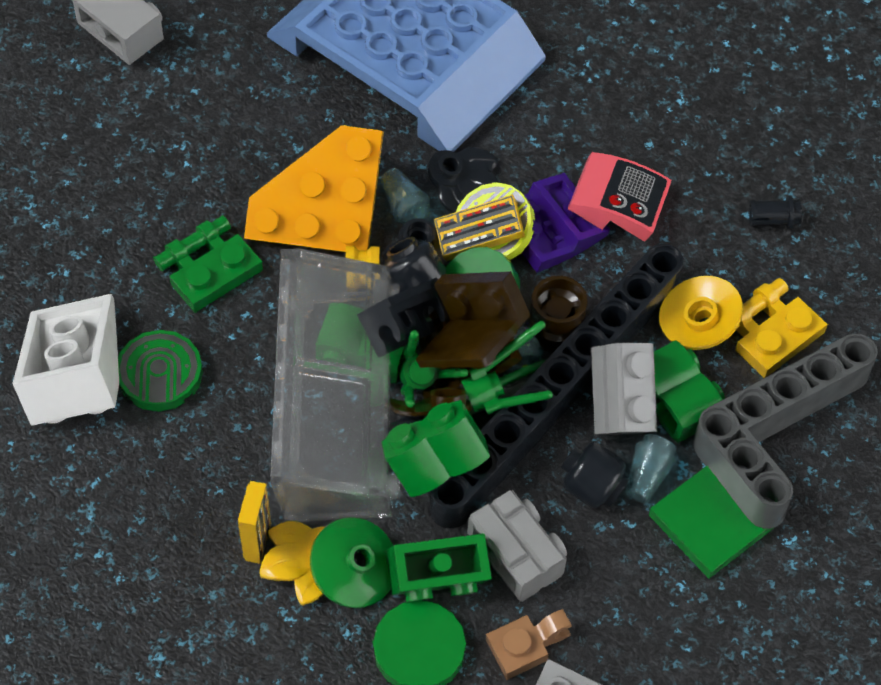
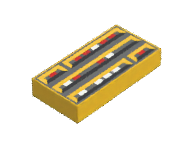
[434,194,525,261]
[238,481,271,564]

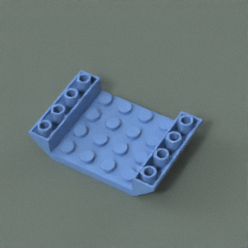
[267,0,546,152]

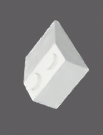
[13,294,120,426]

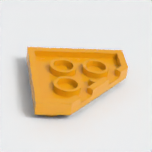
[244,125,384,252]

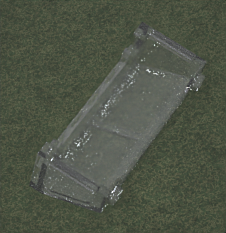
[270,248,401,522]

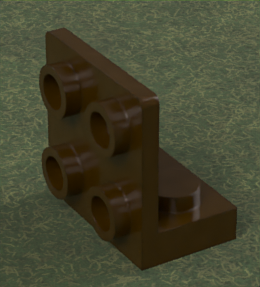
[416,271,530,369]

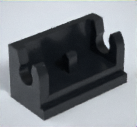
[357,277,449,358]

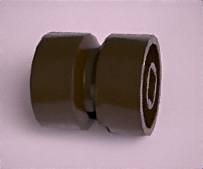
[528,275,588,353]

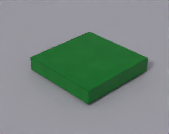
[649,465,774,579]

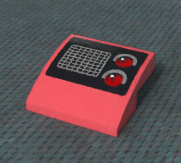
[568,152,672,242]

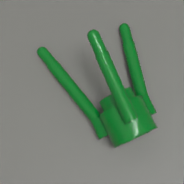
[461,321,553,414]
[399,330,468,408]

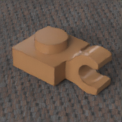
[486,609,571,680]

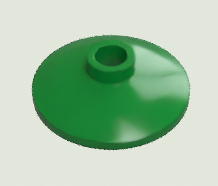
[310,517,393,608]

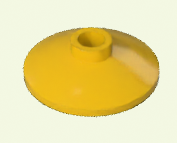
[659,276,743,350]

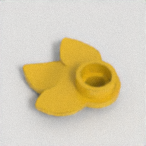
[259,521,325,605]

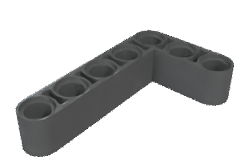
[693,334,878,529]

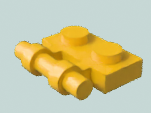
[735,278,828,378]

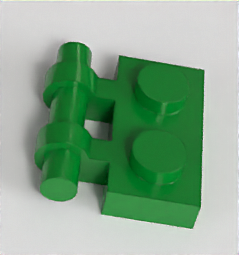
[153,215,263,313]

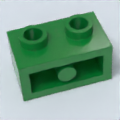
[387,533,492,602]

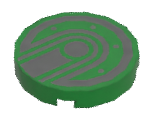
[118,330,203,412]

